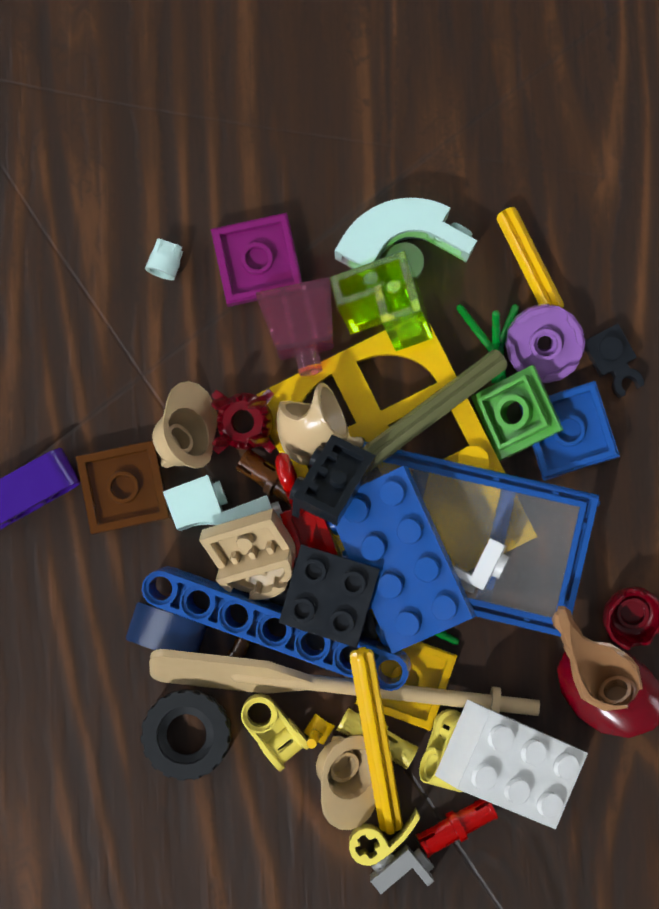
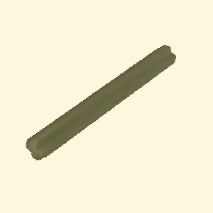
[362,349,507,471]

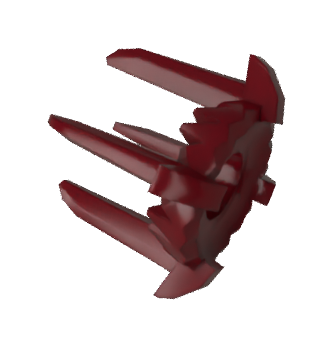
[211,388,276,455]

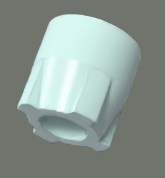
[145,239,183,280]

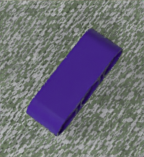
[0,448,81,530]

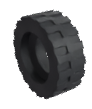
[141,689,232,781]

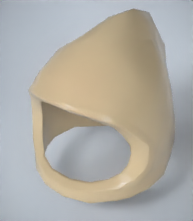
[277,383,364,465]

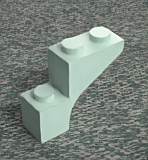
[163,475,297,571]

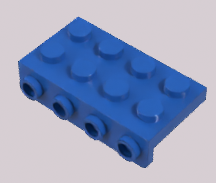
[327,465,476,654]

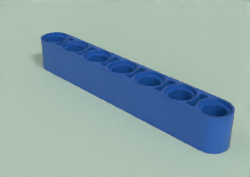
[142,566,411,691]

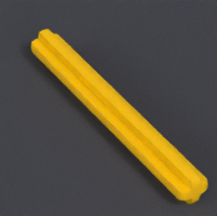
[349,647,403,835]

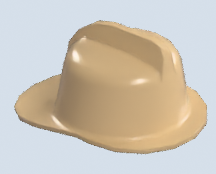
[152,381,217,469]
[316,735,376,830]

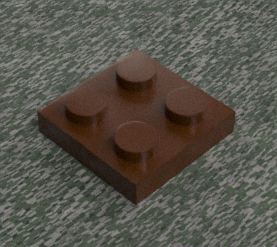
[76,440,171,535]

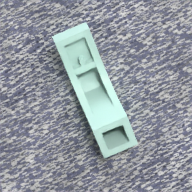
[335,198,477,278]

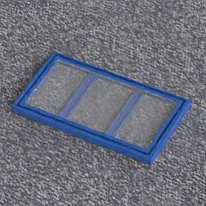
[334,441,600,637]

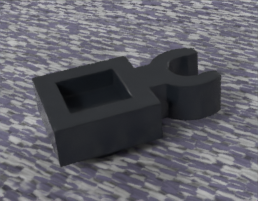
[584,323,644,398]

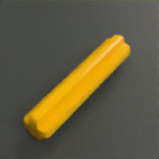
[497,207,564,308]

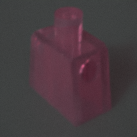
[256,277,334,376]

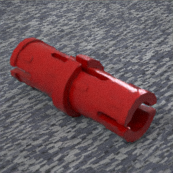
[415,799,498,858]

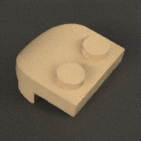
[199,508,296,600]

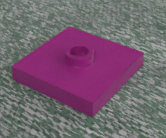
[211,213,304,307]

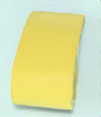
[349,807,420,866]

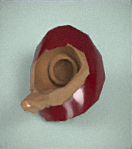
[552,606,659,738]

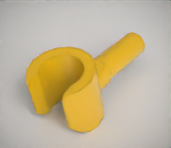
[304,713,335,749]

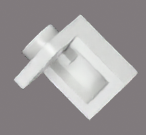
[453,538,510,594]

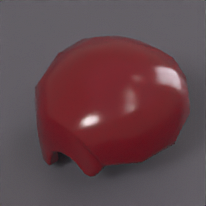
[602,587,659,650]

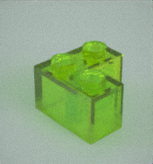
[330,251,433,351]

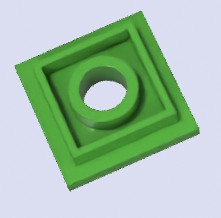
[471,365,564,461]

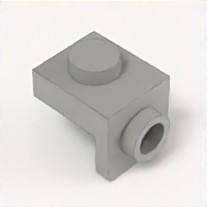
[370,844,434,894]

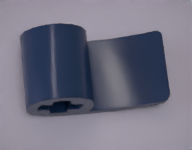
[126,602,207,653]

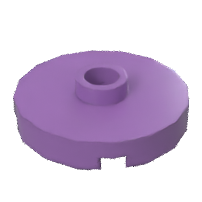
[505,304,585,383]

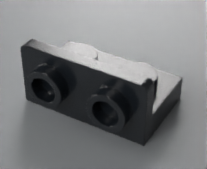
[289,435,376,526]

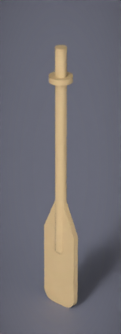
[149,649,540,716]

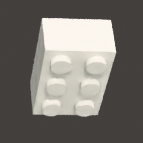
[435,699,588,829]

